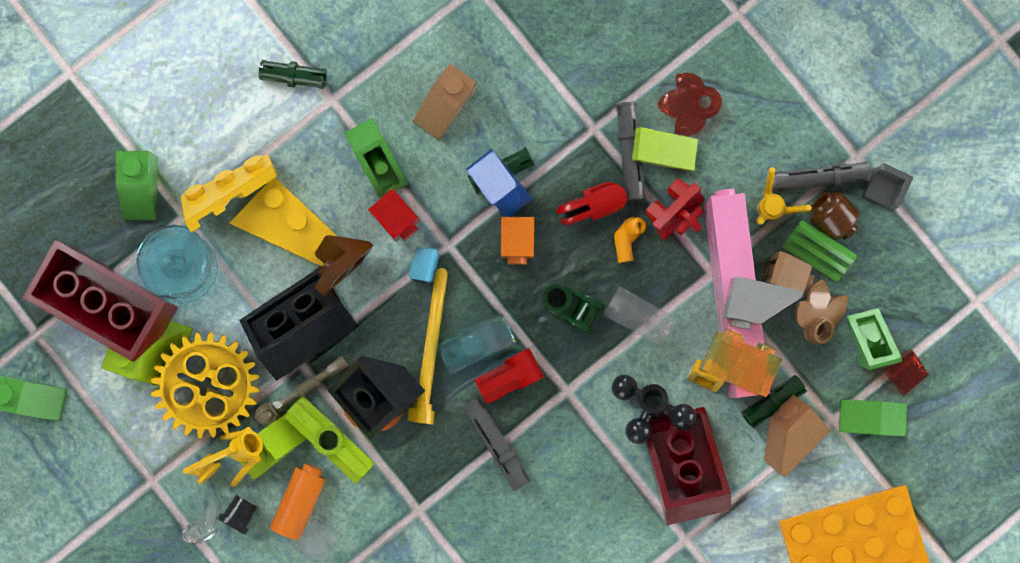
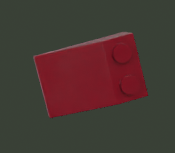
[645,407,731,526]

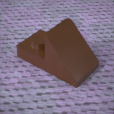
[315,235,374,296]

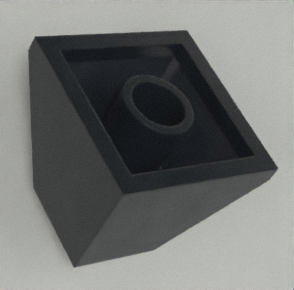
[327,356,425,440]

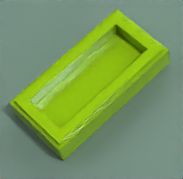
[632,127,698,172]

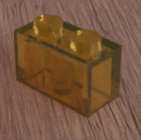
[699,329,783,397]

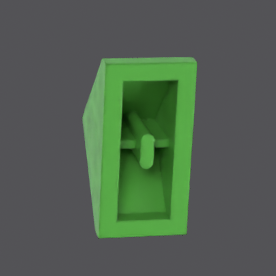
[839,399,907,436]

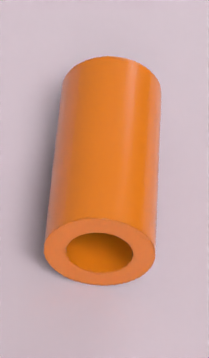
[270,463,326,541]

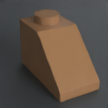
[413,63,477,141]
[761,251,814,297]
[764,395,831,478]

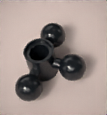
[611,374,697,444]

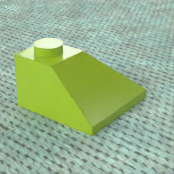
[101,321,193,387]

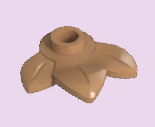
[795,280,848,345]

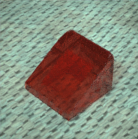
[882,349,929,396]

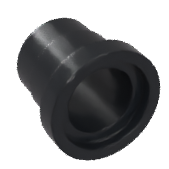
[217,495,257,535]

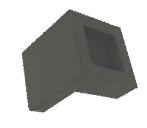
[862,163,914,211]

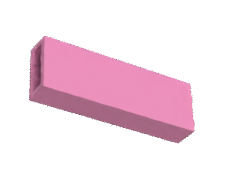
[703,189,770,398]

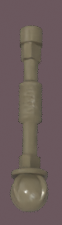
[255,356,349,426]

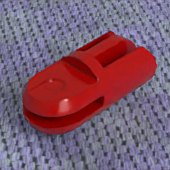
[556,182,627,225]

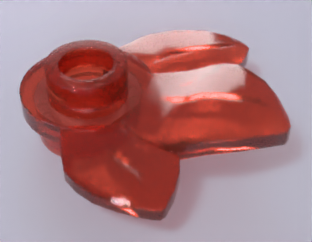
[657,73,722,137]

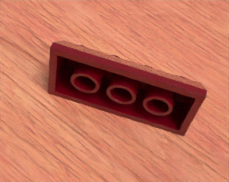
[22,239,178,362]

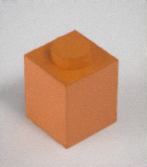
[501,217,534,265]

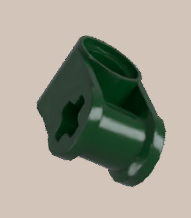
[541,283,605,335]

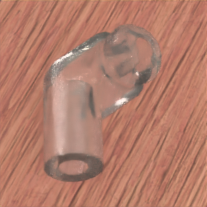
[182,502,223,545]

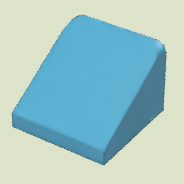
[409,247,440,284]

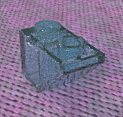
[437,313,517,375]

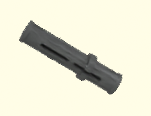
[616,101,646,201]
[772,161,871,193]
[462,397,532,491]

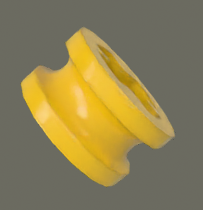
[189,453,222,485]

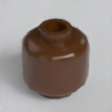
[810,192,859,240]

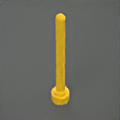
[407,268,448,425]

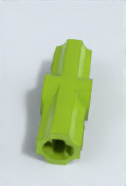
[284,396,376,484]

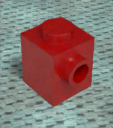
[368,188,420,242]

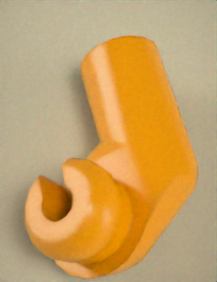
[614,217,646,263]

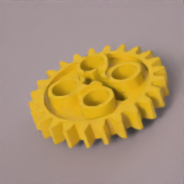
[151,331,259,439]

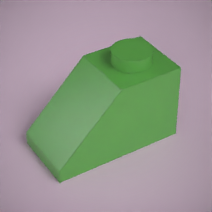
[344,118,409,199]
[116,151,158,221]
[0,375,67,421]

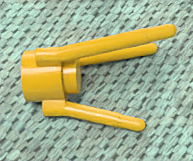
[756,167,812,225]
[183,427,263,487]

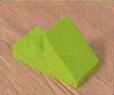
[240,414,307,480]

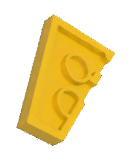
[180,154,277,232]
[229,178,337,267]

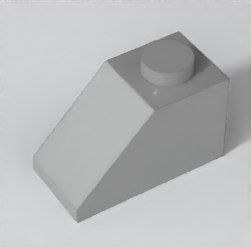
[723,276,803,330]

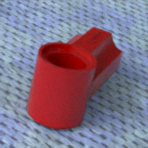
[474,348,545,404]

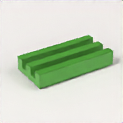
[783,220,857,282]

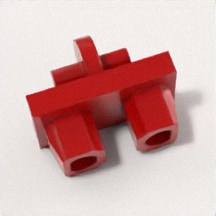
[645,178,705,241]

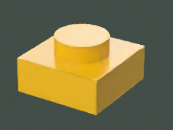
[686,359,728,393]

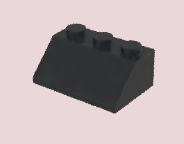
[239,267,359,381]

